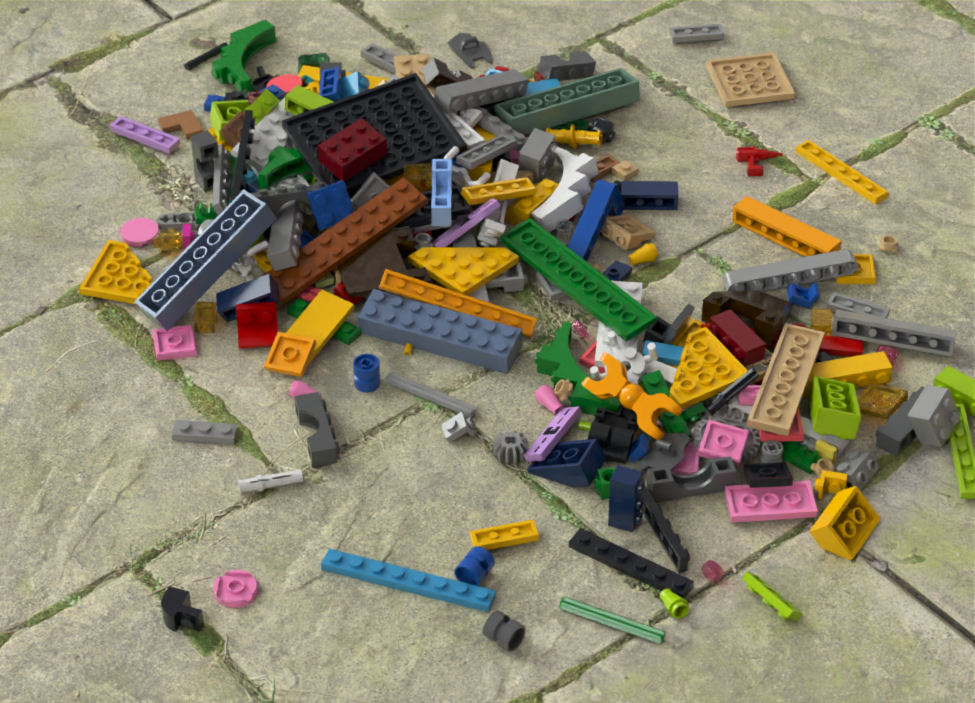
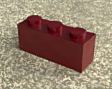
[709,309,766,367]

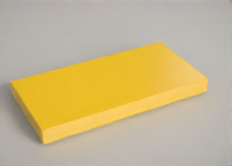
[286,290,355,365]

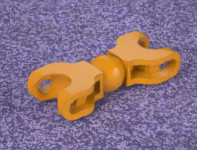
[581,352,683,441]

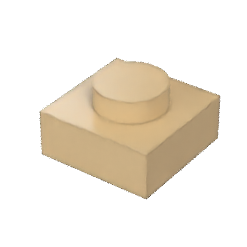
[612,160,638,181]

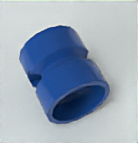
[353,353,380,393]
[454,546,495,586]

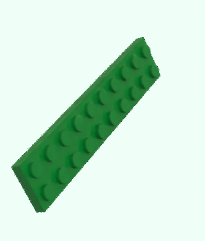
[500,218,657,342]

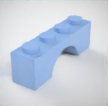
[431,159,452,227]

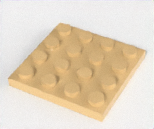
[706,52,795,107]

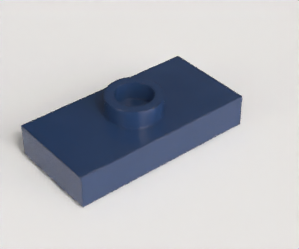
[602,260,632,281]

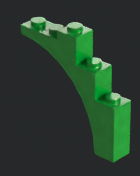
[211,19,276,96]
[257,146,311,190]
[535,321,621,416]

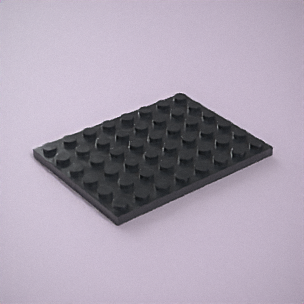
[281,73,467,193]

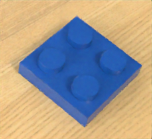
[306,180,354,231]

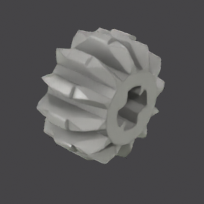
[493,430,529,465]

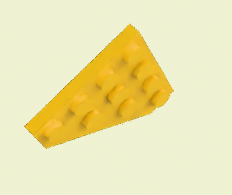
[79,240,153,304]
[408,247,519,295]
[669,327,748,409]

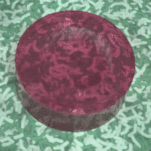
[572,319,589,339]
[701,560,724,582]

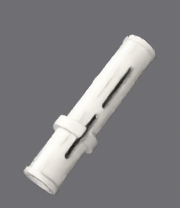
[237,469,303,494]

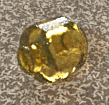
[153,228,183,254]

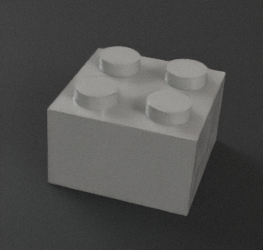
[518,128,556,184]
[907,385,961,447]

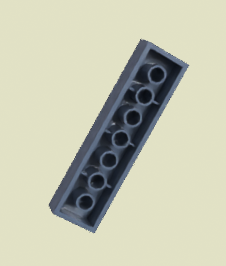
[134,190,277,331]
[357,289,523,374]

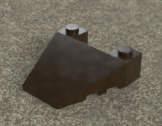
[338,227,431,298]
[701,291,793,345]

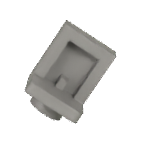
[441,412,477,443]

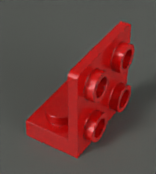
[236,302,278,349]

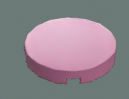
[120,218,159,247]
[214,570,258,608]

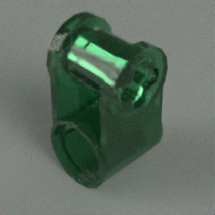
[298,53,330,73]

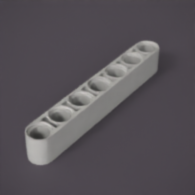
[722,249,858,292]

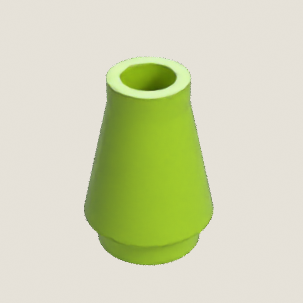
[660,589,689,619]

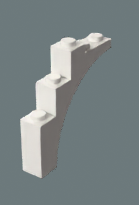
[532,147,599,232]
[475,159,519,247]

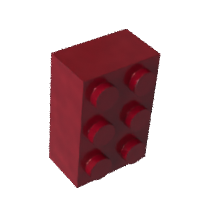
[318,118,387,182]

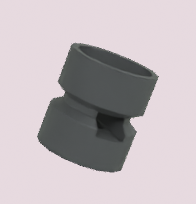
[483,610,526,652]

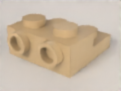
[601,214,656,250]

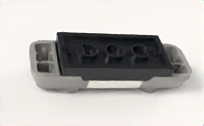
[380,185,484,237]

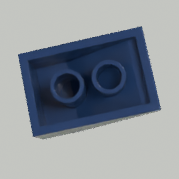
[527,439,606,487]

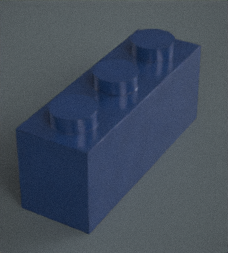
[621,181,679,210]
[216,274,280,322]
[608,465,645,532]

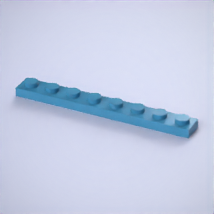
[321,549,496,612]

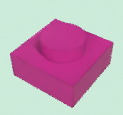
[183,224,195,250]

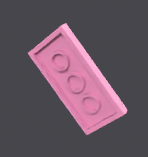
[724,481,818,523]

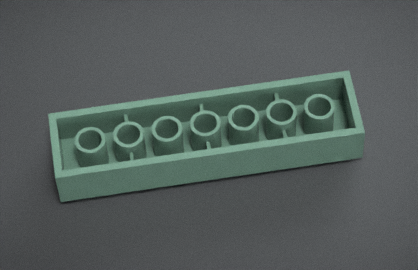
[494,68,640,135]

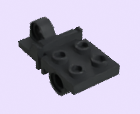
[588,404,638,464]

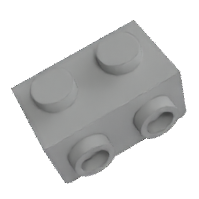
[834,450,879,491]

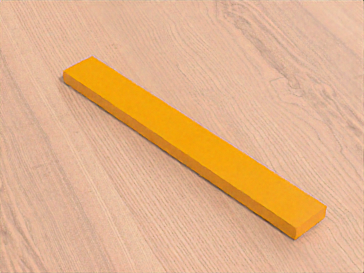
[379,269,537,339]

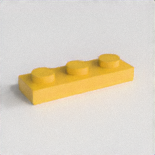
[470,519,539,550]

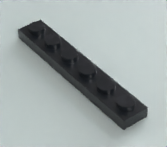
[230,110,256,203]
[634,468,690,573]
[569,528,694,599]

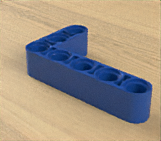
[568,179,624,262]

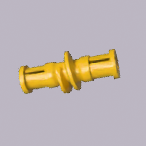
[546,125,602,149]

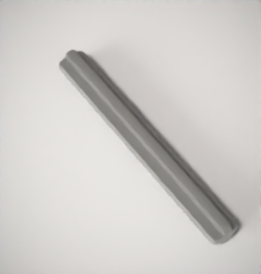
[386,372,477,418]

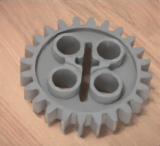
[692,414,761,464]

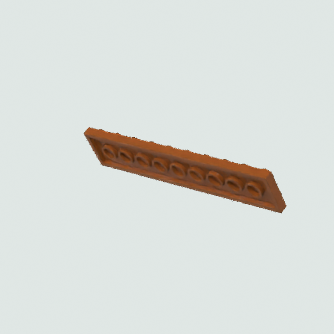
[262,177,428,309]

